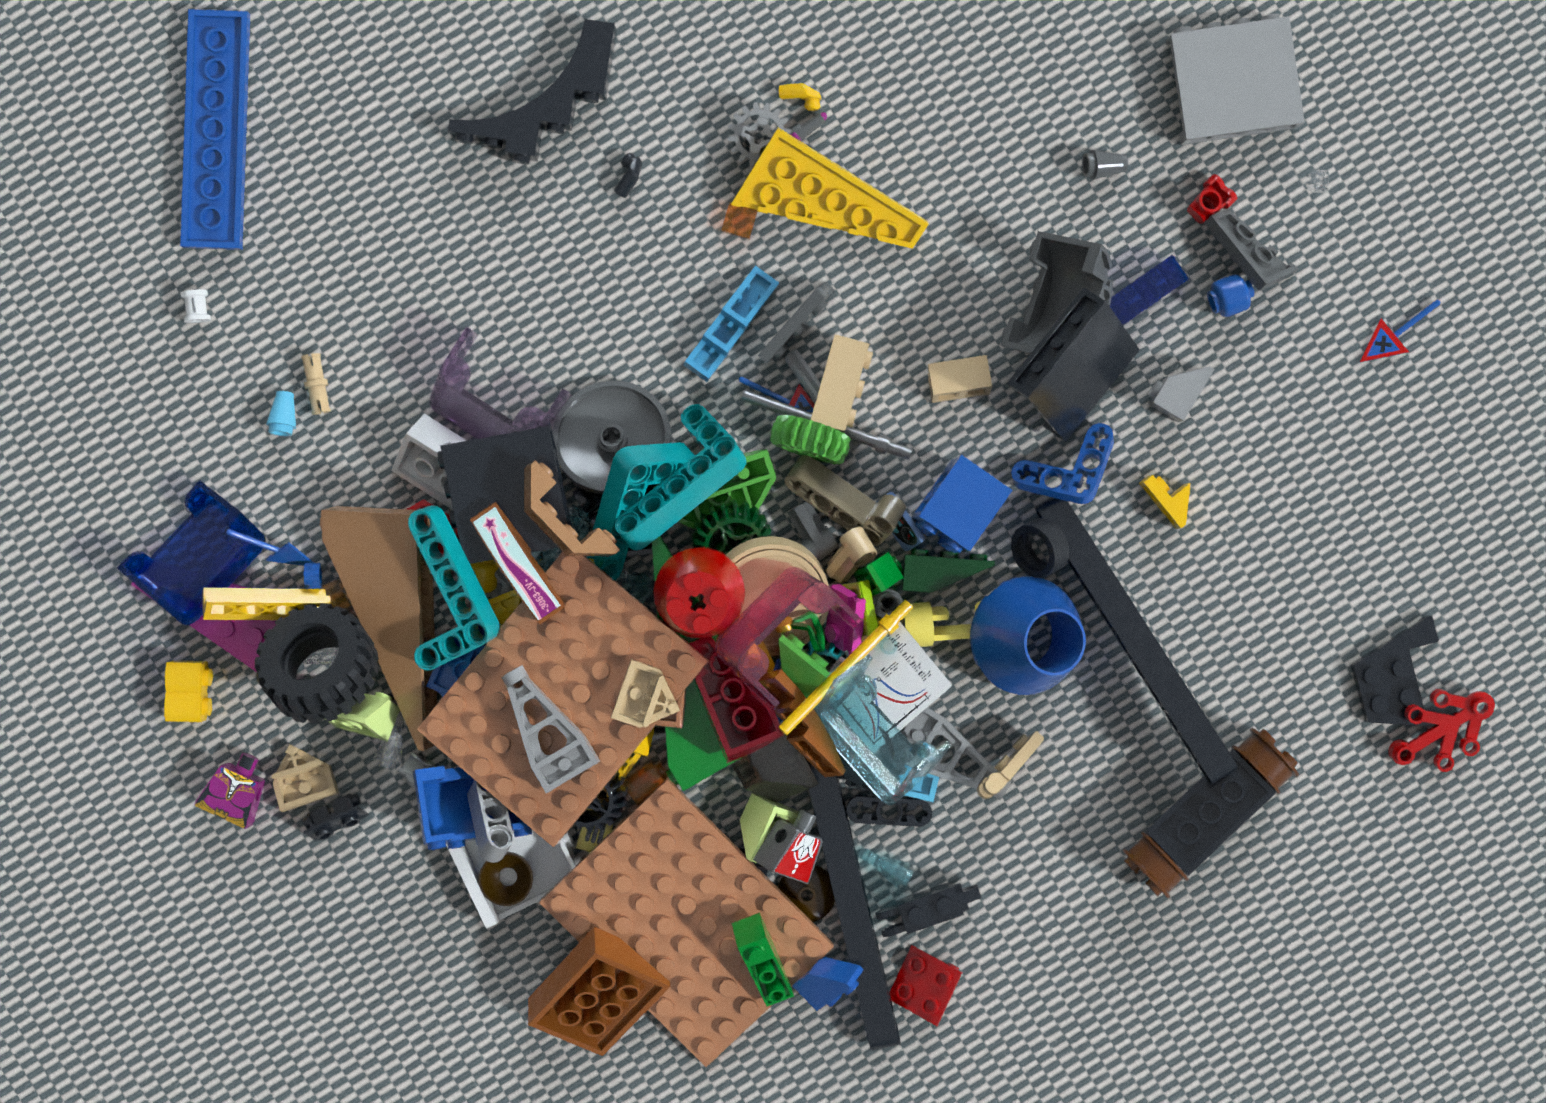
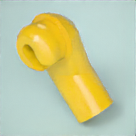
[779,83,822,111]

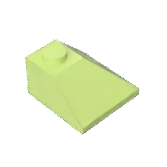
[325,692,400,742]
[740,793,799,863]

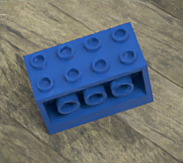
[911,455,1013,553]

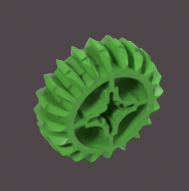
[770,414,851,465]

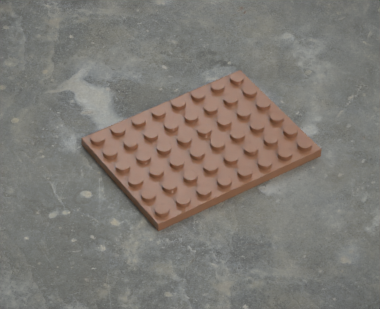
[417,552,709,847]
[539,777,834,1067]

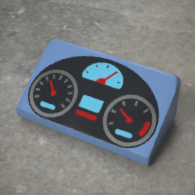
[876,491,925,551]

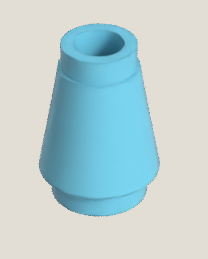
[266,391,296,436]

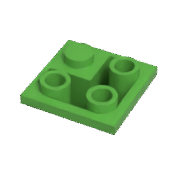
[778,632,830,698]

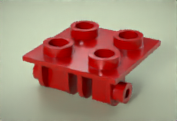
[889,945,963,1026]

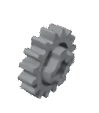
[727,102,792,167]

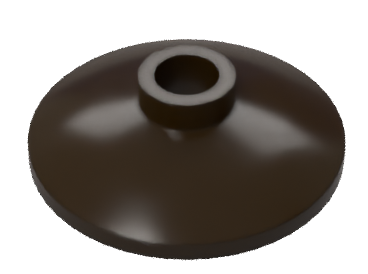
[778,865,835,922]

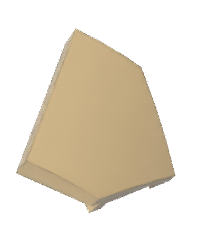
[611,659,680,728]
[271,744,339,812]

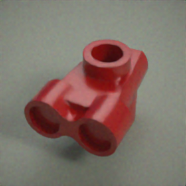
[1187,174,1238,224]

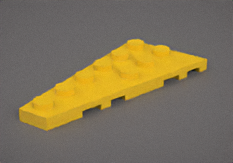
[731,127,929,249]

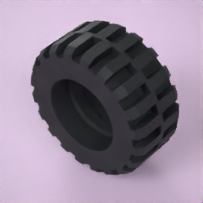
[254,603,379,724]

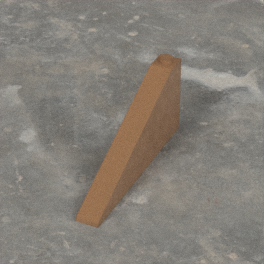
[320,506,437,751]

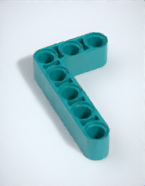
[615,404,746,551]
[586,442,695,581]
[408,505,500,671]

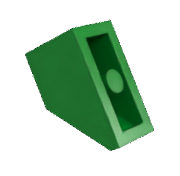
[853,552,904,596]

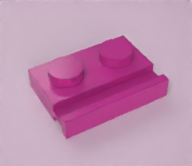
[825,584,866,655]

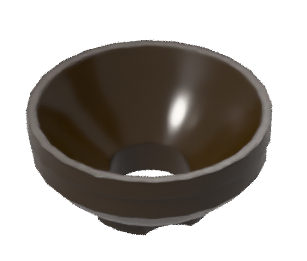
[479,851,533,906]

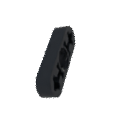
[846,795,932,827]

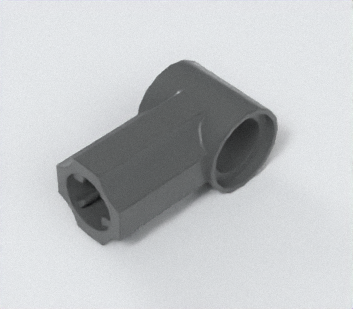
[787,502,840,561]

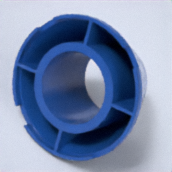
[970,576,1086,695]

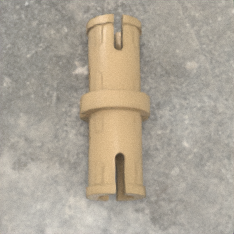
[301,353,331,415]

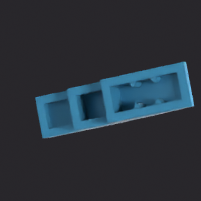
[683,265,779,382]

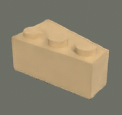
[811,334,873,432]

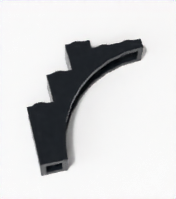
[448,19,617,165]

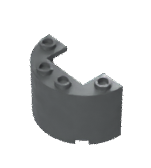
[1001,231,1113,354]

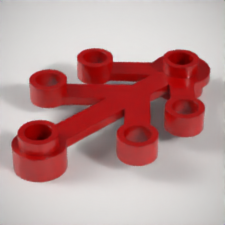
[1388,689,1495,772]

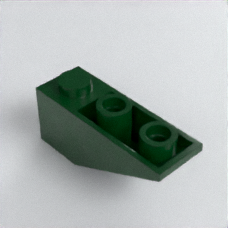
[901,549,995,593]

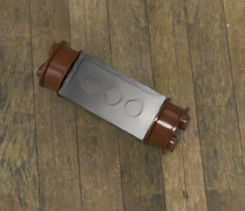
[1122,728,1299,899]

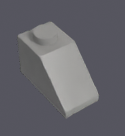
[1148,366,1215,422]

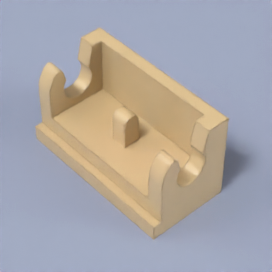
[928,355,992,403]

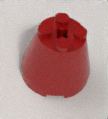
[654,547,745,638]

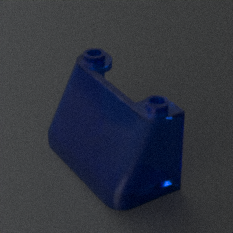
[117,480,266,625]

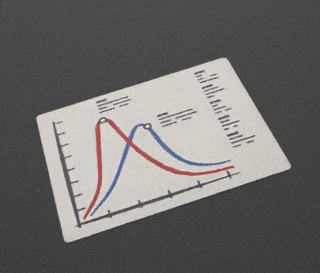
[836,622,952,753]

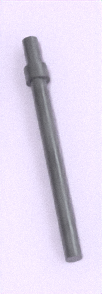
[741,389,913,460]

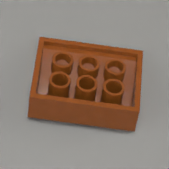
[528,926,671,1056]

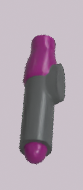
[790,112,827,141]

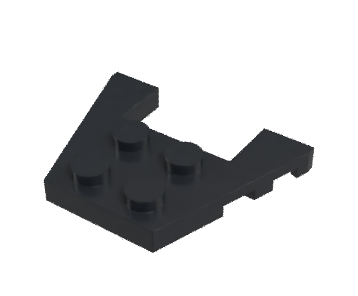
[1350,615,1461,728]

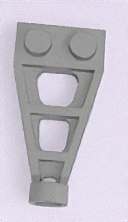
[501,665,600,793]
[902,707,1012,800]

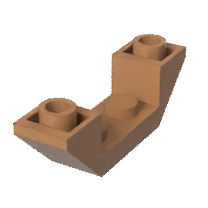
[524,460,620,557]

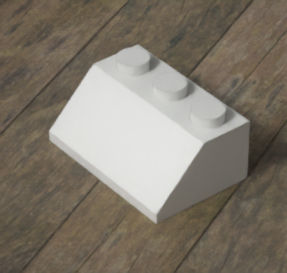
[391,413,467,510]

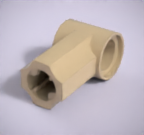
[826,527,877,583]

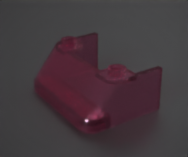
[715,567,862,712]

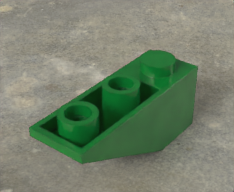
[732,912,794,1007]

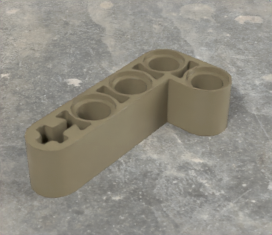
[785,455,906,546]

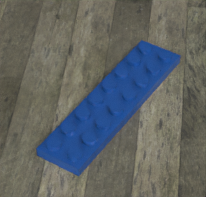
[180,9,250,250]

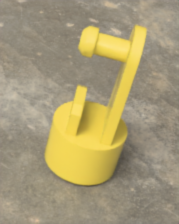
[900,601,981,647]

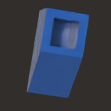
[792,957,863,1011]

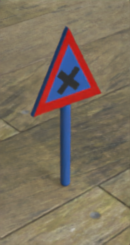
[1359,300,1441,363]
[739,377,815,413]

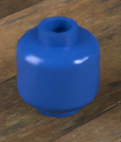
[1207,274,1254,318]

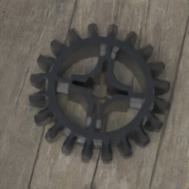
[574,771,628,833]

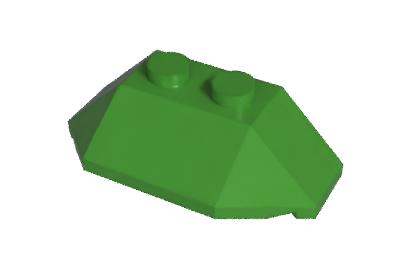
[653,449,777,529]

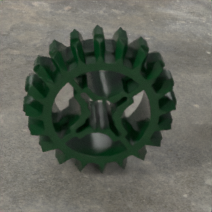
[691,499,771,555]

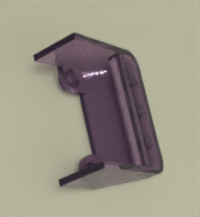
[430,326,572,439]

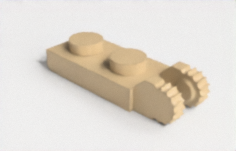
[977,731,1044,800]

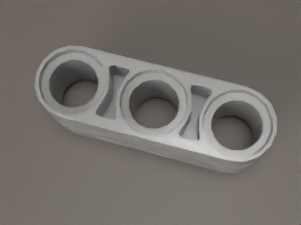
[467,780,514,863]

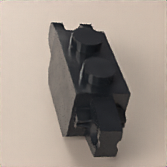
[875,882,982,937]

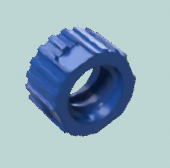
[304,563,322,589]

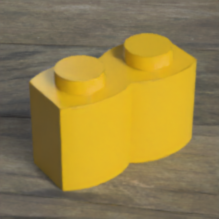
[164,660,213,722]

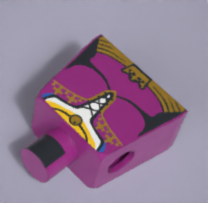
[194,752,265,829]

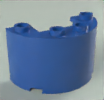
[413,766,532,850]

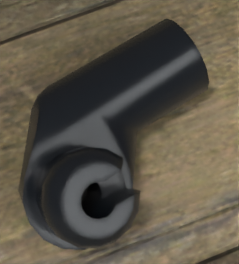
[614,153,642,198]

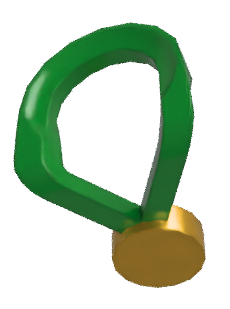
[774,611,825,653]

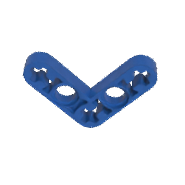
[1011,423,1114,504]

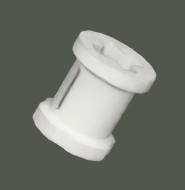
[181,290,211,323]

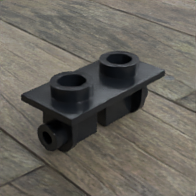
[303,793,368,841]

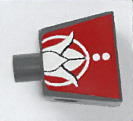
[753,809,823,884]

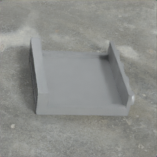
[1166,14,1305,145]

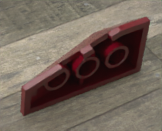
[689,637,784,763]

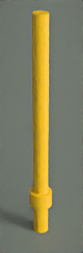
[778,600,913,736]

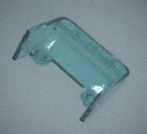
[816,654,951,805]

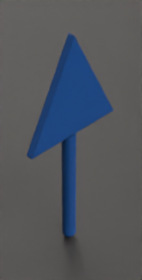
[226,529,314,566]

